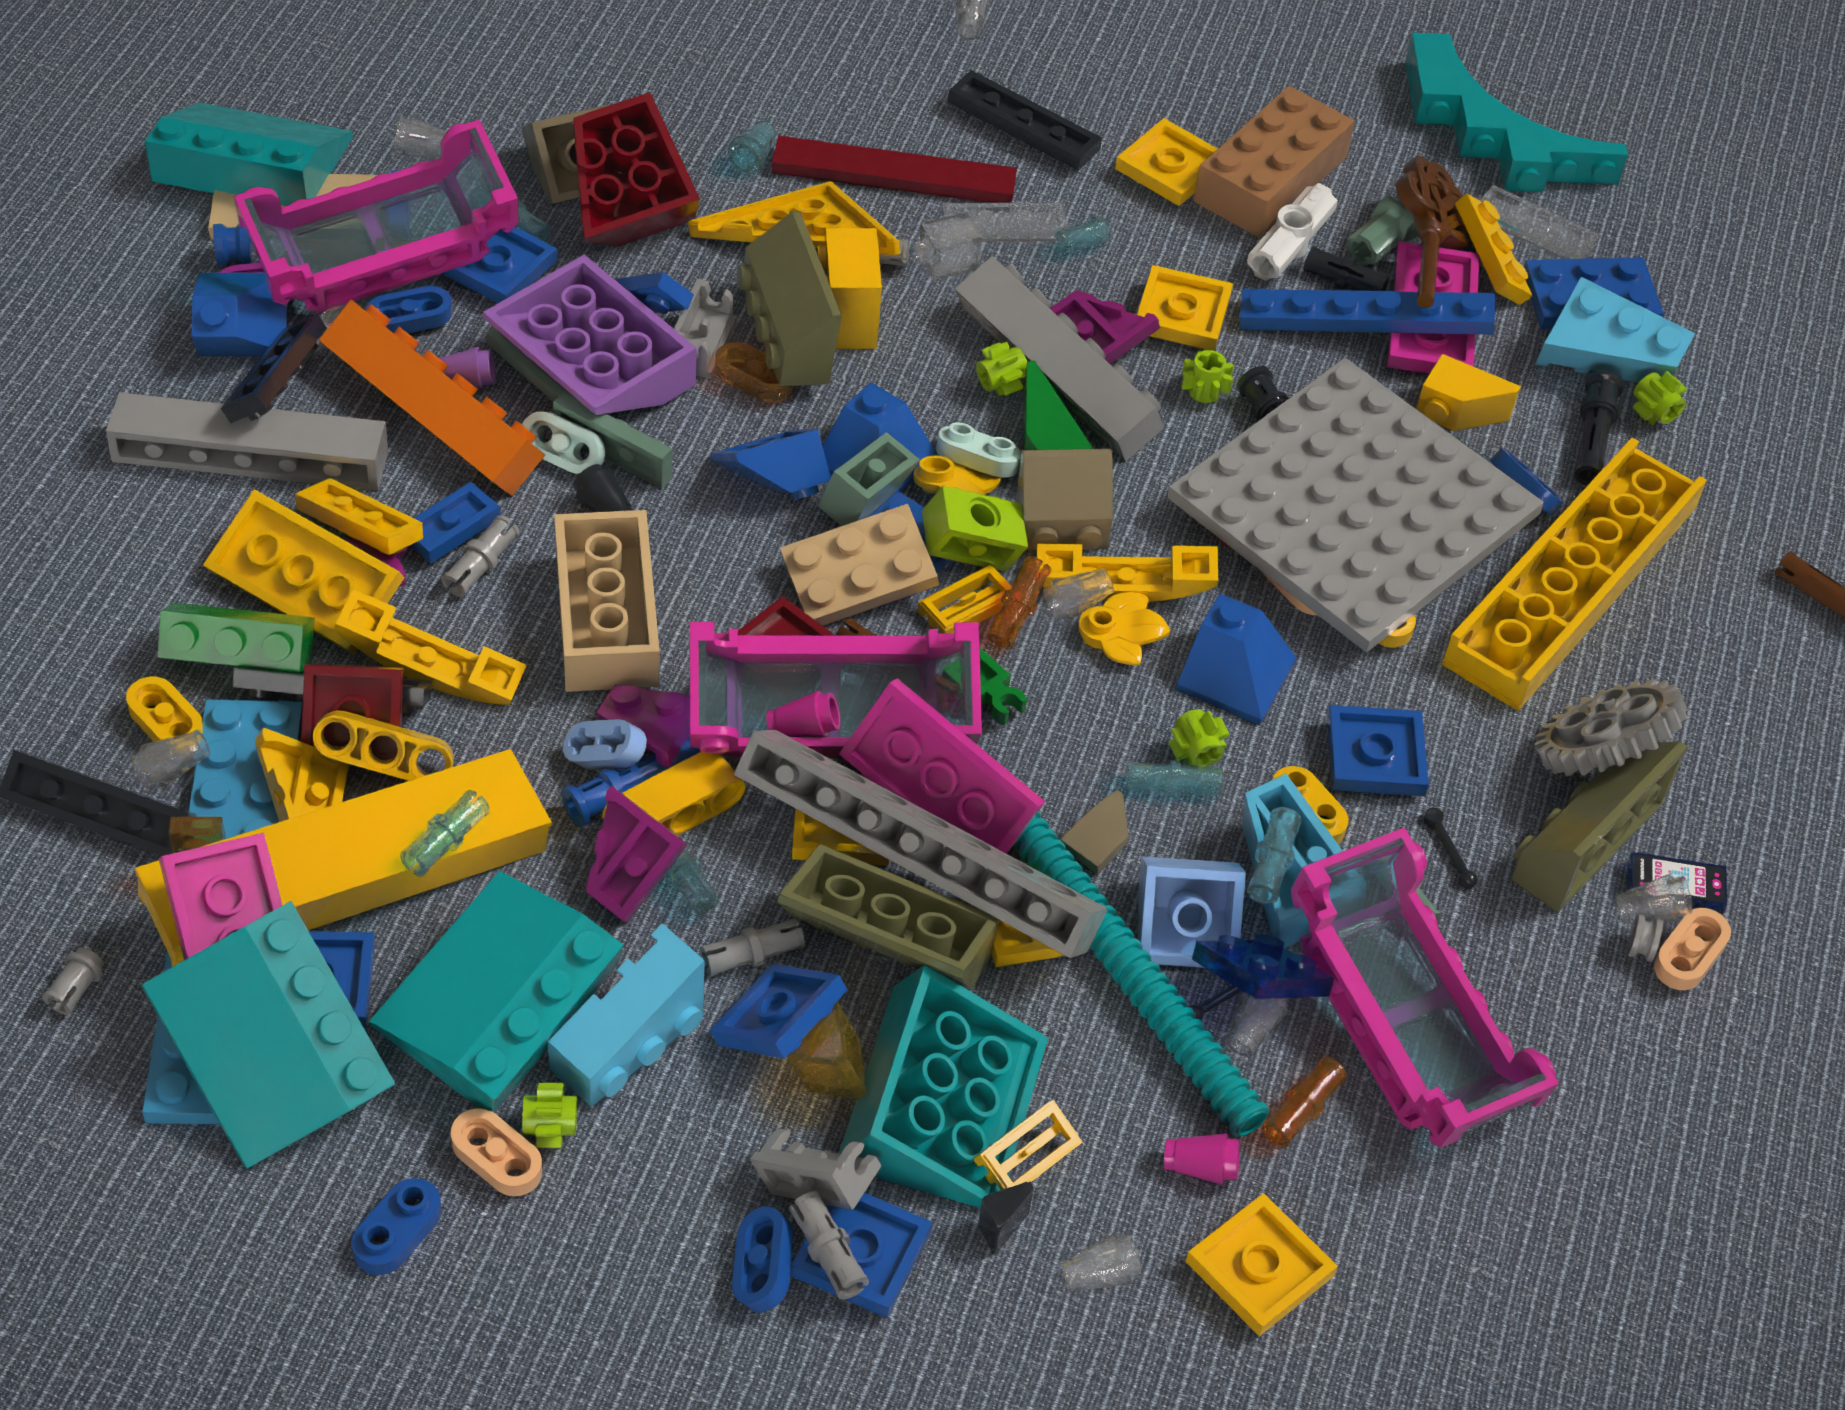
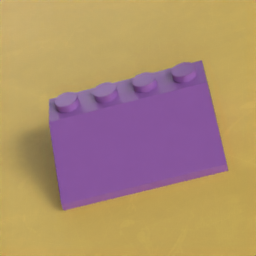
[483,255,697,415]

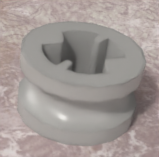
[1627,914,1663,962]

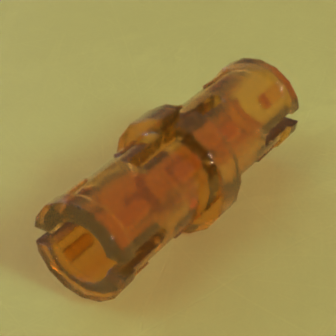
[986,556,1052,649]
[1262,1057,1347,1148]

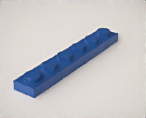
[1240,289,1495,335]

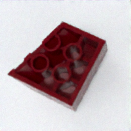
[573,92,700,246]

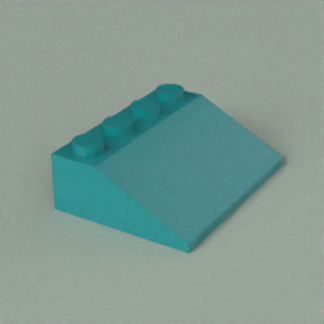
[145,102,353,206]
[369,871,624,1113]
[140,901,395,1169]
[839,965,1048,1208]

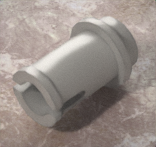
[42,947,104,1015]

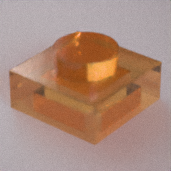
[169,817,226,853]

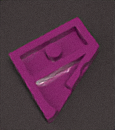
[1050,290,1160,364]
[596,685,704,767]
[585,786,688,923]

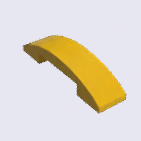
[1036,544,1218,602]
[334,589,527,705]

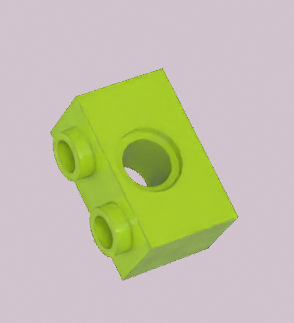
[922,485,1028,572]

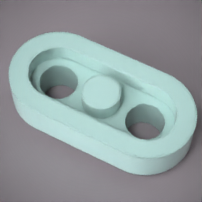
[522,412,605,474]
[936,422,1021,478]

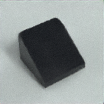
[978,1181,1034,1254]

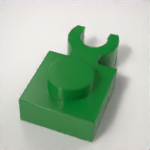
[945,647,1027,725]

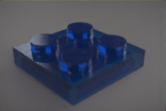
[1192,934,1334,999]

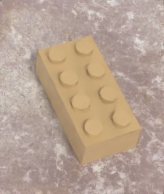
[554,510,660,692]

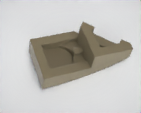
[1060,790,1129,875]

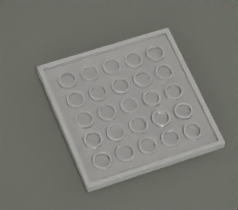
[1168,358,1544,653]

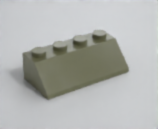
[737,212,841,386]
[1511,741,1688,913]
[778,844,1000,990]

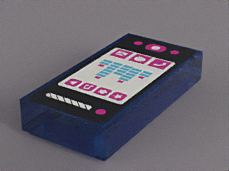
[1627,851,1727,915]

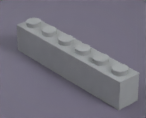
[954,256,1164,462]
[106,392,388,491]

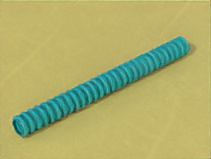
[1012,811,1269,1137]

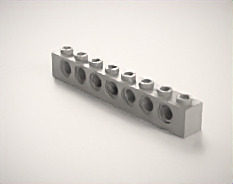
[734,730,1108,958]

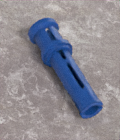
[561,736,701,827]

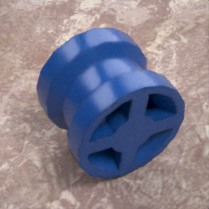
[213,223,252,266]

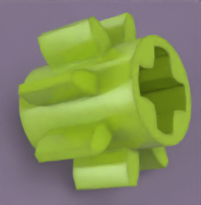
[976,342,1027,396]
[1181,350,1234,403]
[1632,371,1687,425]
[1168,709,1230,768]
[522,1083,577,1149]

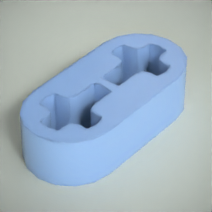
[563,719,647,770]

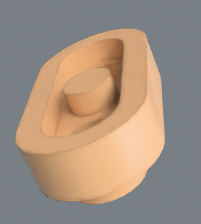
[1654,908,1731,990]
[451,1108,542,1196]

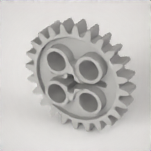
[1534,679,1688,776]

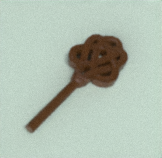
[1395,155,1472,308]

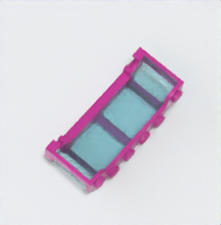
[234,119,519,313]
[689,622,982,764]
[1291,827,1559,1148]

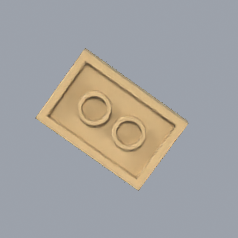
[780,504,939,626]

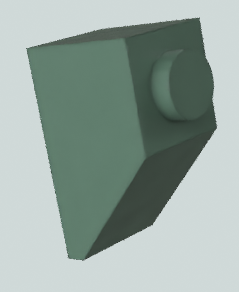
[818,432,920,526]

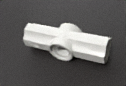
[1247,183,1337,281]

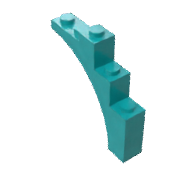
[1405,32,1628,192]

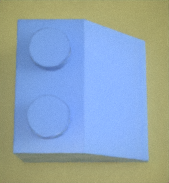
[1138,856,1246,970]

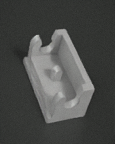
[674,279,737,379]
[750,1129,881,1210]

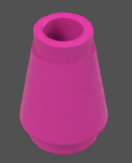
[766,690,840,737]
[1164,1133,1240,1185]

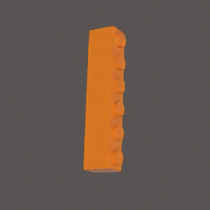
[319,299,545,496]

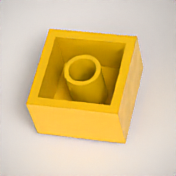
[817,228,882,349]

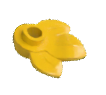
[913,456,1001,495]
[1078,592,1170,665]

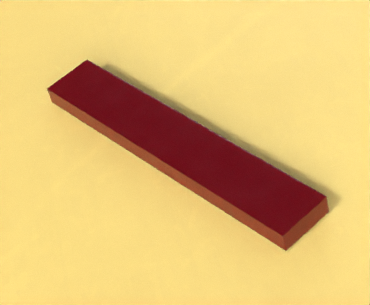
[772,135,1017,205]

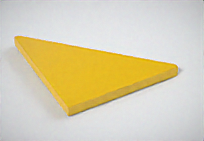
[688,181,900,255]

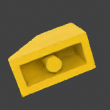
[1416,354,1521,431]

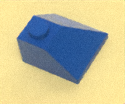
[192,273,287,356]
[823,382,937,495]
[710,429,831,499]
[1176,593,1297,725]

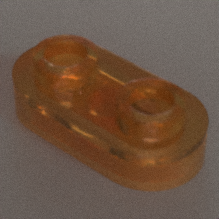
[715,342,794,403]

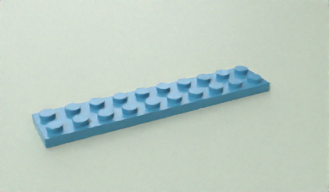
[142,699,303,1125]

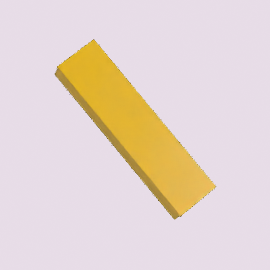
[1442,437,1707,711]
[135,749,552,967]

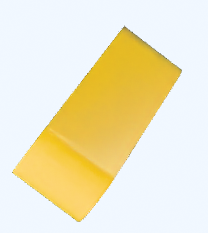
[313,710,454,781]
[602,752,746,836]

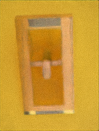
[787,1001,867,1099]

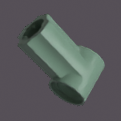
[1347,195,1418,267]

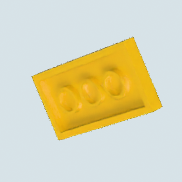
[203,489,405,655]

